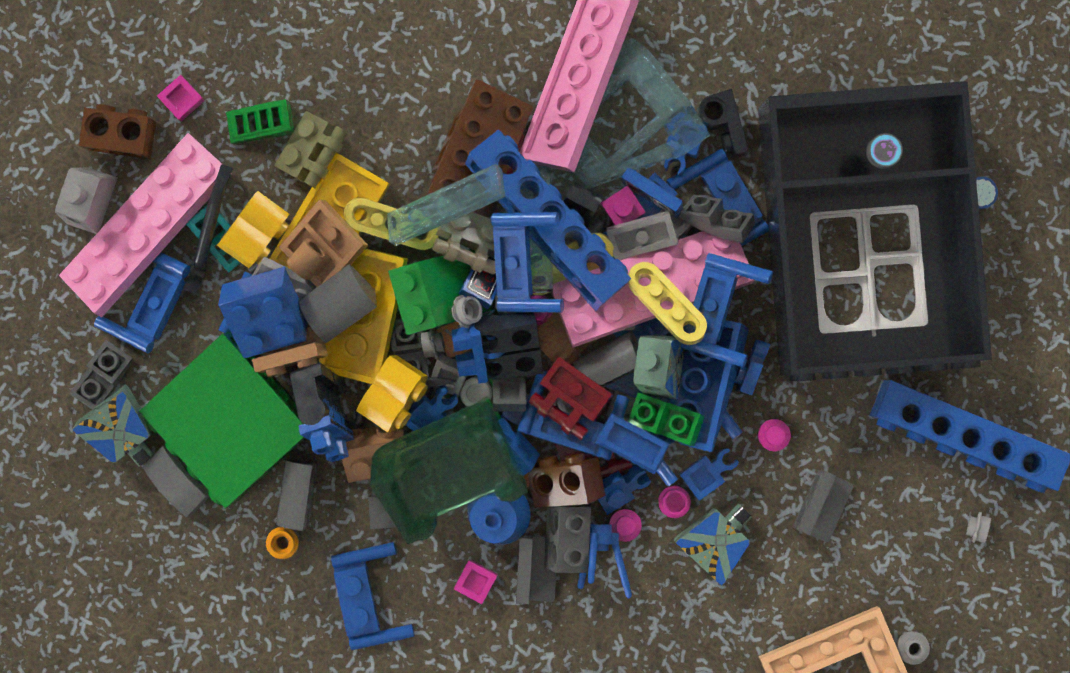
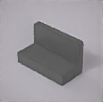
[793,469,853,542]
[516,535,556,604]

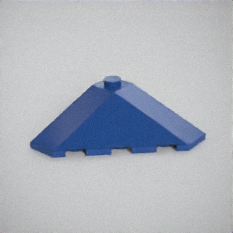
[614,318,749,452]

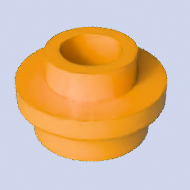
[266,527,299,559]

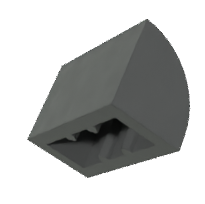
[299,264,377,343]
[574,330,638,388]
[276,459,318,531]

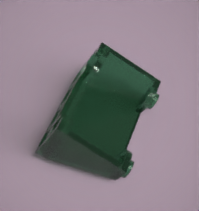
[370,401,528,545]

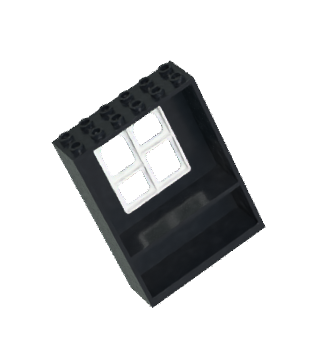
[758,81,992,381]

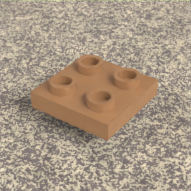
[279,200,368,287]

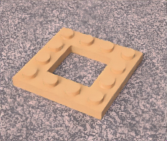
[759,606,907,673]

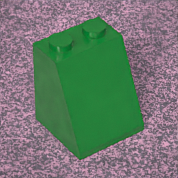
[388,249,494,335]

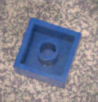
[218,267,308,358]

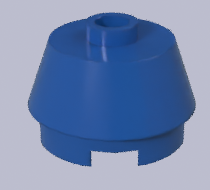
[467,482,531,545]

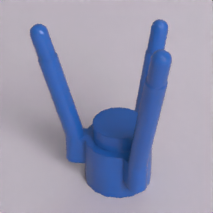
[577,524,632,598]

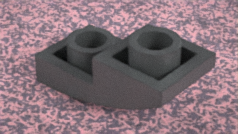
[680,195,755,243]
[391,319,430,377]
[69,340,133,409]
[142,446,209,517]

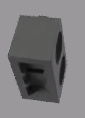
[544,505,591,573]

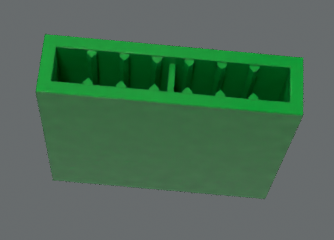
[139,332,306,509]

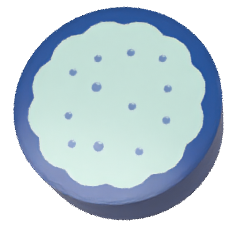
[976,177,998,210]

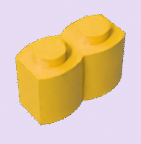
[217,191,289,268]
[356,355,428,432]

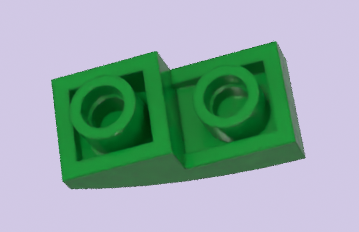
[628,392,705,447]

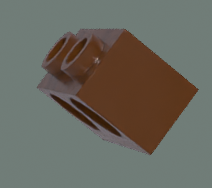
[78,104,156,160]
[528,454,606,508]

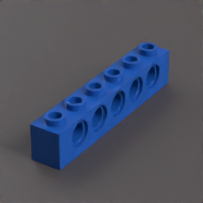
[465,129,631,311]
[869,380,1070,494]

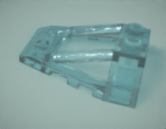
[575,38,710,189]

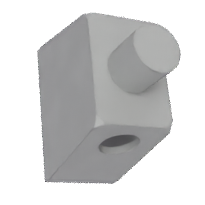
[55,167,118,234]

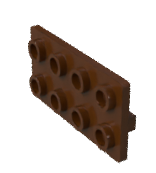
[427,79,533,218]

